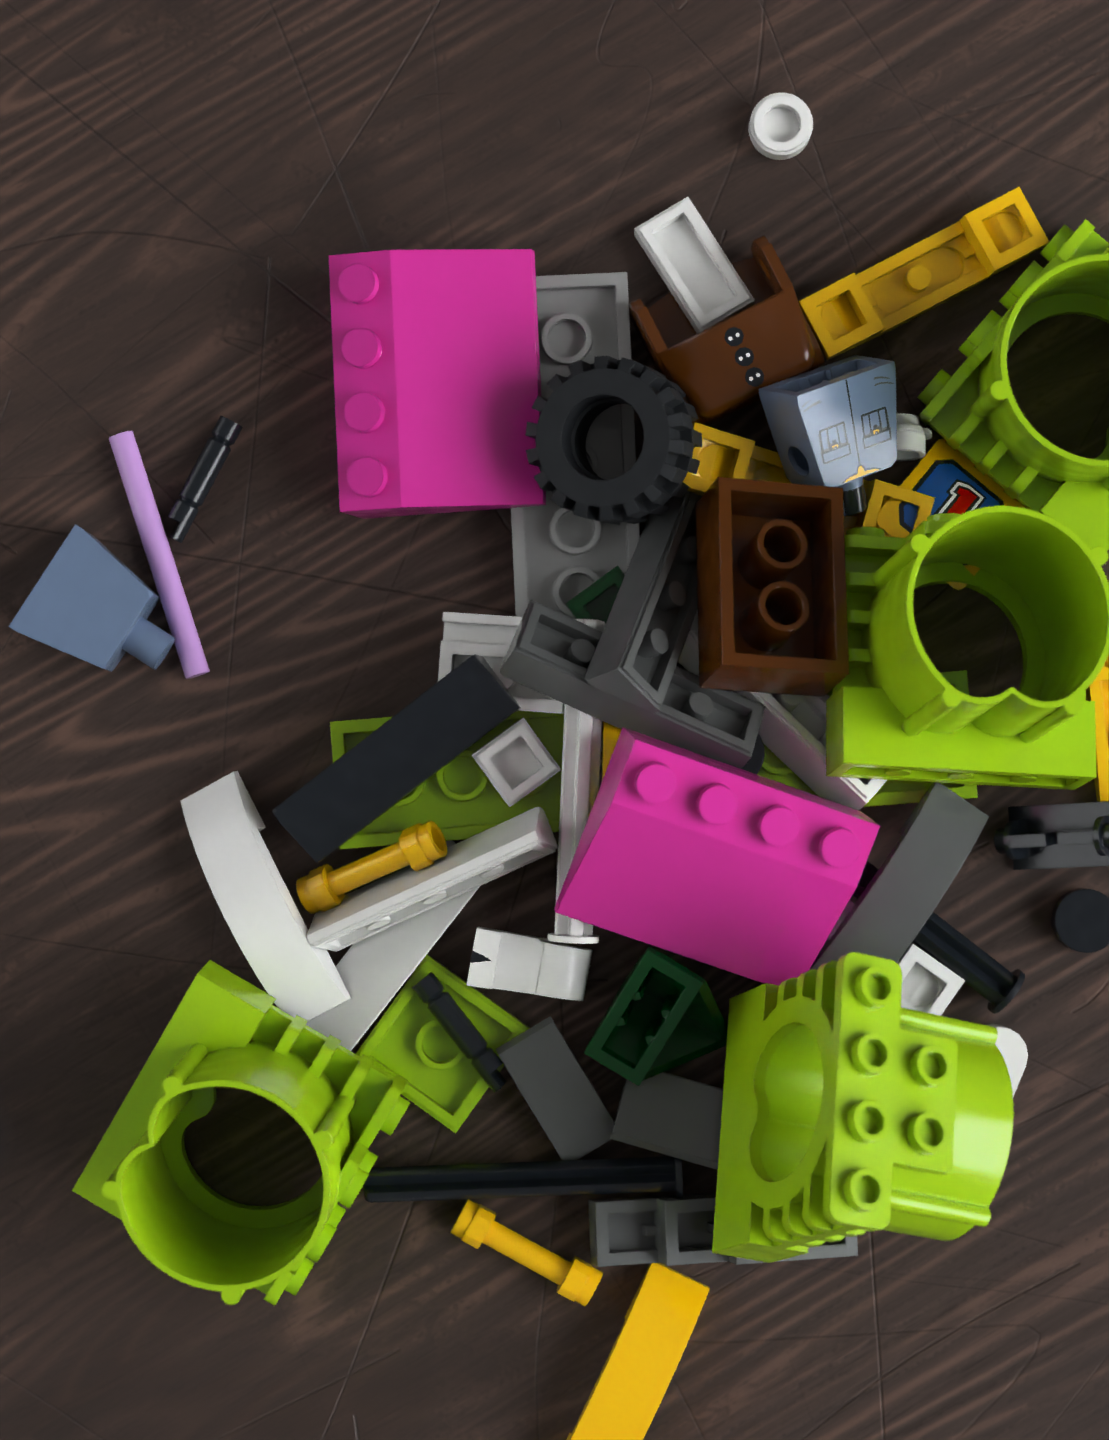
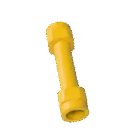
[296,821,448,914]
[450,1199,603,1307]

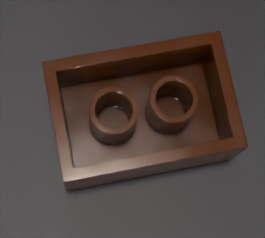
[696,477,849,697]

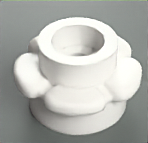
[896,413,932,461]

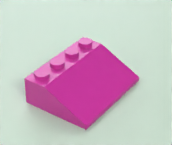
[329,249,546,519]
[554,727,880,986]

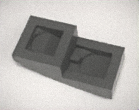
[496,1016,615,1160]

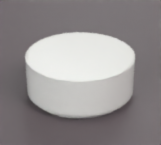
[749,93,813,160]

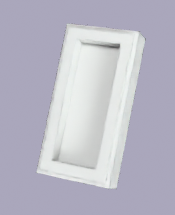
[634,197,755,334]

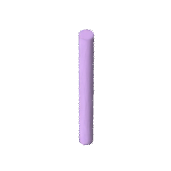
[109,431,210,679]

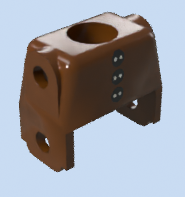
[629,235,824,426]

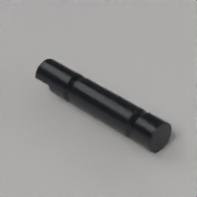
[168,416,243,543]
[412,972,507,1093]

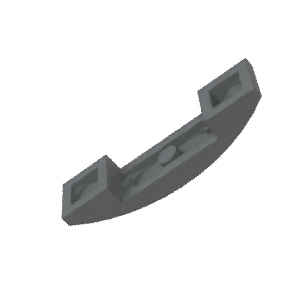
[810,782,989,970]

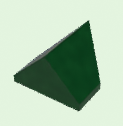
[584,946,728,1086]

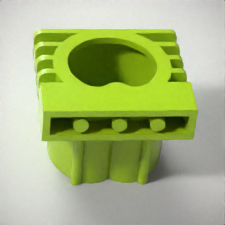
[917,219,1109,551]
[826,506,1109,790]
[712,952,1013,1263]
[72,960,410,1306]

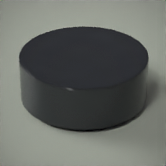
[1051,889,1109,953]

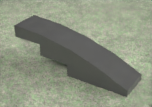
[588,1193,858,1267]

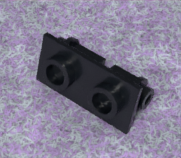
[994,801,1109,870]

